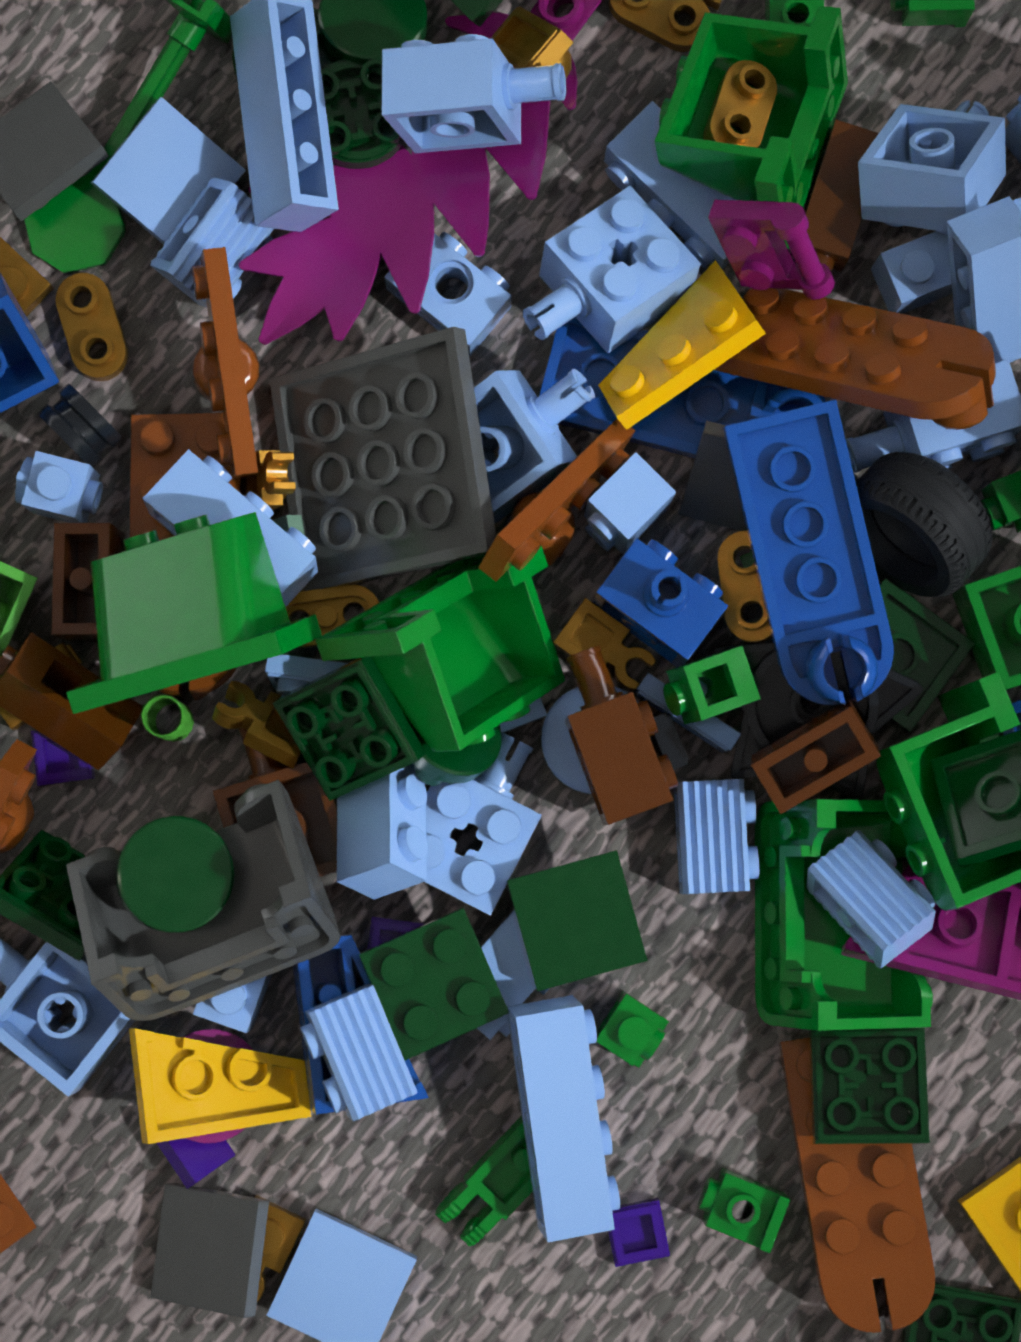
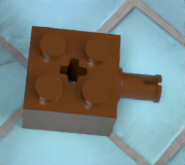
[565,645,678,826]
[213,728,337,878]

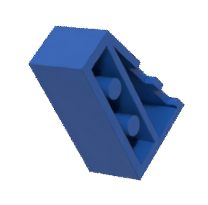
[293,935,429,1115]

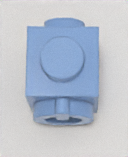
[15,451,103,523]

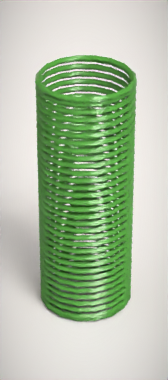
[141,695,194,742]

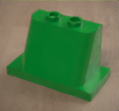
[654,5,848,249]
[66,512,322,714]
[315,546,566,752]
[876,672,1021,911]

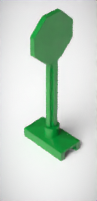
[24,0,232,274]

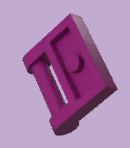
[708,199,835,300]

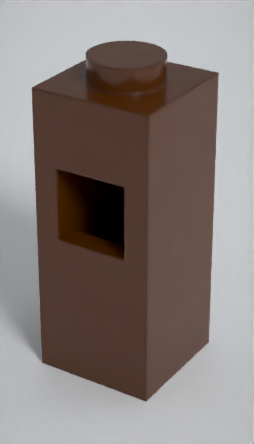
[790,120,879,272]
[0,632,143,771]

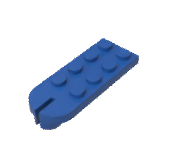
[539,317,825,458]
[723,399,894,705]

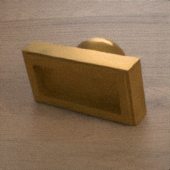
[491,6,574,79]

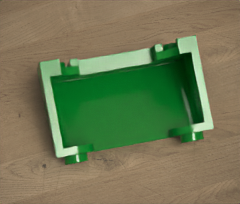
[755,799,933,1031]

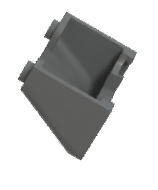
[66,779,341,1021]

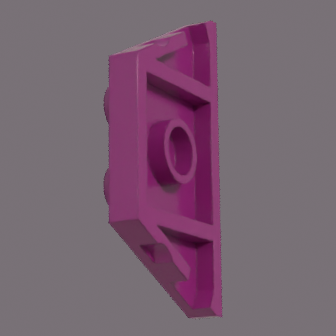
[841,865,1021,1000]

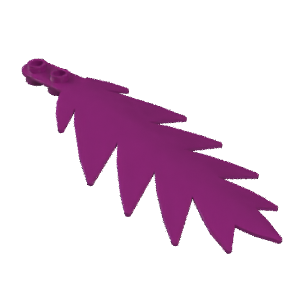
[239,0,602,345]

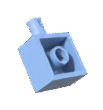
[382,34,566,154]
[858,100,1006,235]
[523,185,701,354]
[846,359,1021,473]
[474,368,595,524]
[426,732,542,916]
[0,938,136,1097]

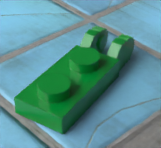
[435,1115,533,1247]

